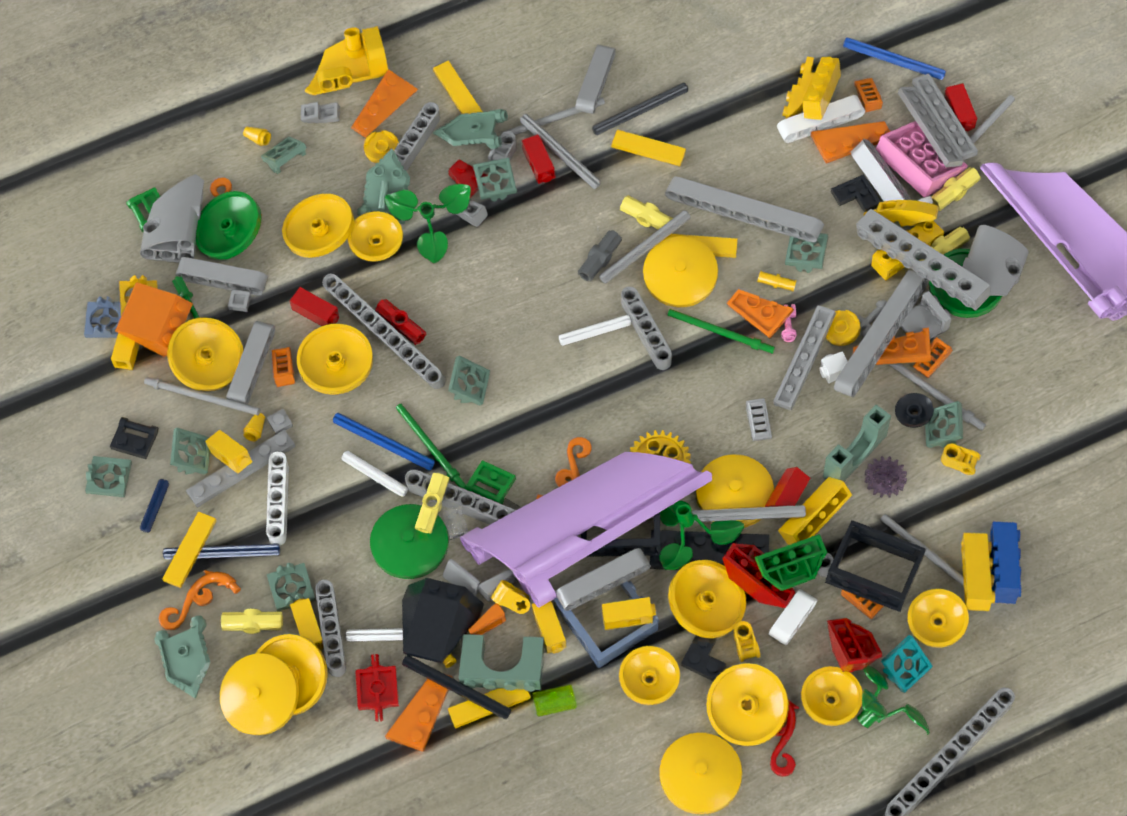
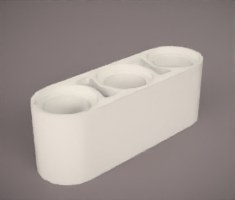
[769,589,817,645]

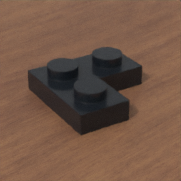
[831,174,881,212]
[681,635,726,682]

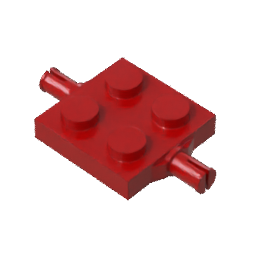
[355,654,399,722]

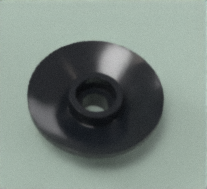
[895,393,934,428]

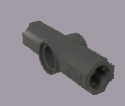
[578,230,622,282]

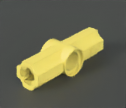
[931,167,980,211]
[620,195,673,230]
[918,227,970,261]
[415,473,450,534]
[221,609,283,634]

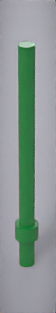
[667,309,775,354]
[396,404,466,489]

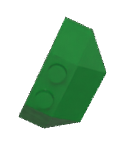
[755,534,827,591]

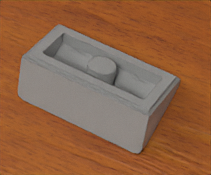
[443,559,480,596]

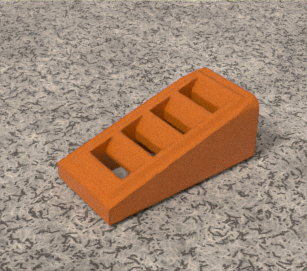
[854,78,883,112]
[913,337,953,378]
[272,347,295,387]
[841,590,884,620]
[468,603,506,635]

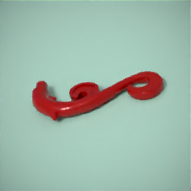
[770,699,799,777]

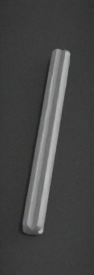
[520,114,601,189]
[599,210,691,283]
[692,505,806,522]

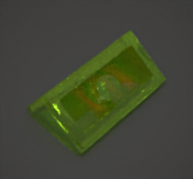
[532,685,577,717]

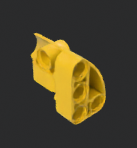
[305,26,388,95]

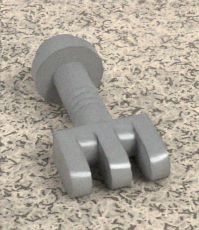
[858,299,887,337]

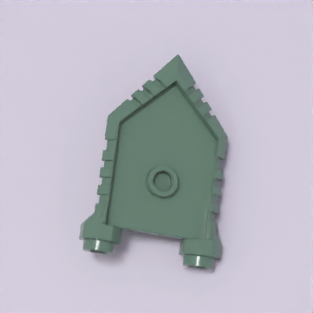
[433,109,508,149]
[357,149,410,225]
[154,615,211,699]

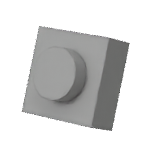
[228,290,251,312]
[266,409,293,435]

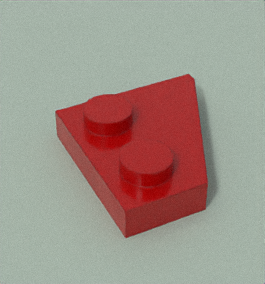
[448,159,488,198]

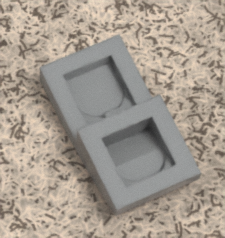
[301,102,340,123]

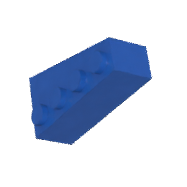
[990,521,1021,604]

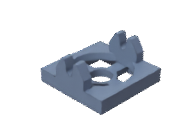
[84,296,121,338]

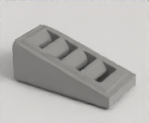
[456,200,488,227]
[745,398,772,441]
[478,569,517,603]

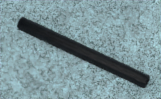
[592,82,688,135]
[402,655,512,719]

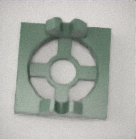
[261,136,307,174]
[473,158,517,202]
[785,233,828,273]
[448,356,490,406]
[925,401,963,448]
[170,428,210,475]
[85,456,132,497]
[266,563,316,612]

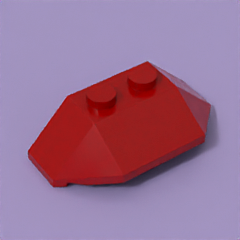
[723,543,795,608]
[827,618,882,672]

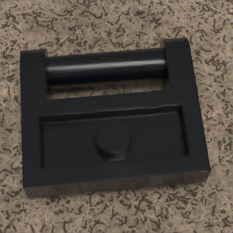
[110,417,159,459]

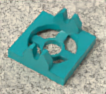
[881,635,933,693]

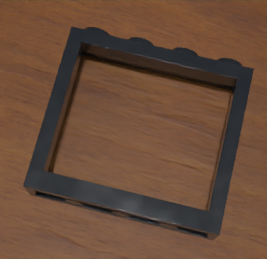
[581,512,661,557]
[825,520,926,612]

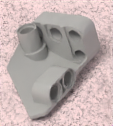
[140,174,204,262]
[960,225,1029,301]

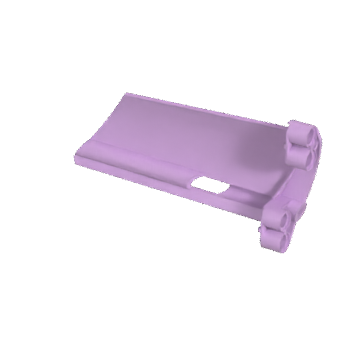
[980,163,1127,321]
[460,452,712,608]

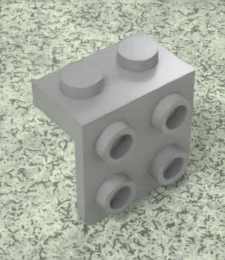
[901,291,951,340]

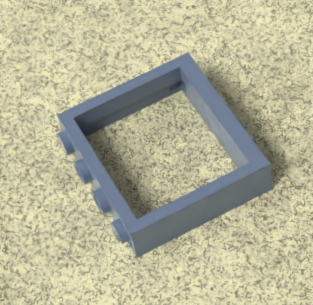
[553,581,659,668]

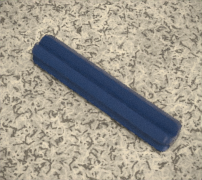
[140,479,169,533]

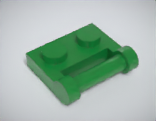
[126,187,161,232]
[465,460,516,504]

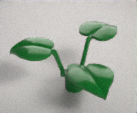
[385,184,471,263]
[660,500,744,570]
[857,665,930,735]

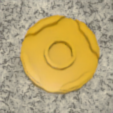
[364,130,399,163]
[826,310,861,346]

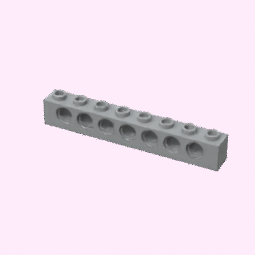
[856,209,990,310]

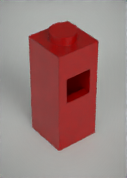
[944,83,977,132]
[522,134,555,184]
[290,287,339,326]
[765,467,811,507]

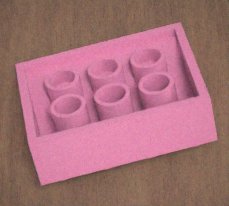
[876,121,968,198]

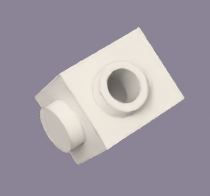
[819,351,848,384]

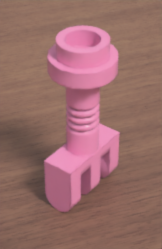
[781,304,797,342]

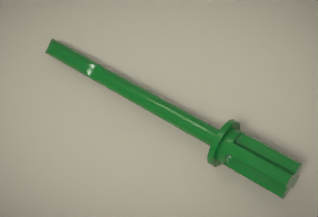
[172,276,200,319]

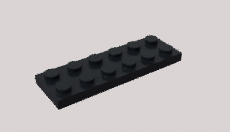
[650,530,769,570]

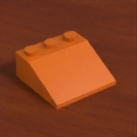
[115,282,193,357]

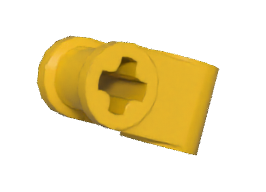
[941,444,981,475]
[491,580,530,614]
[733,621,761,663]

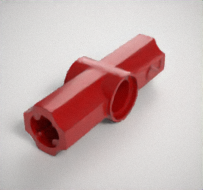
[375,299,427,345]

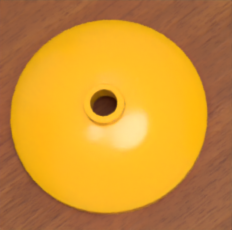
[347,211,403,261]
[908,589,969,648]
[619,646,680,705]
[801,666,862,726]

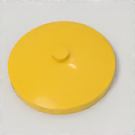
[282,193,354,258]
[643,236,718,308]
[167,318,244,391]
[297,324,373,395]
[696,454,774,528]
[668,560,746,638]
[255,634,327,715]
[220,653,299,735]
[706,663,789,746]
[660,732,742,814]

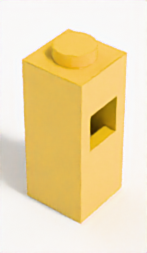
[111,333,140,370]
[205,430,252,474]
[602,597,656,630]
[290,598,324,649]
[531,601,566,654]

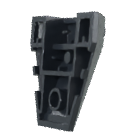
[402,578,484,663]

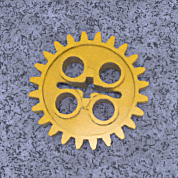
[630,430,691,464]

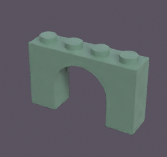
[823,404,891,482]
[459,634,545,691]

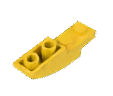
[782,56,814,119]
[863,200,939,227]

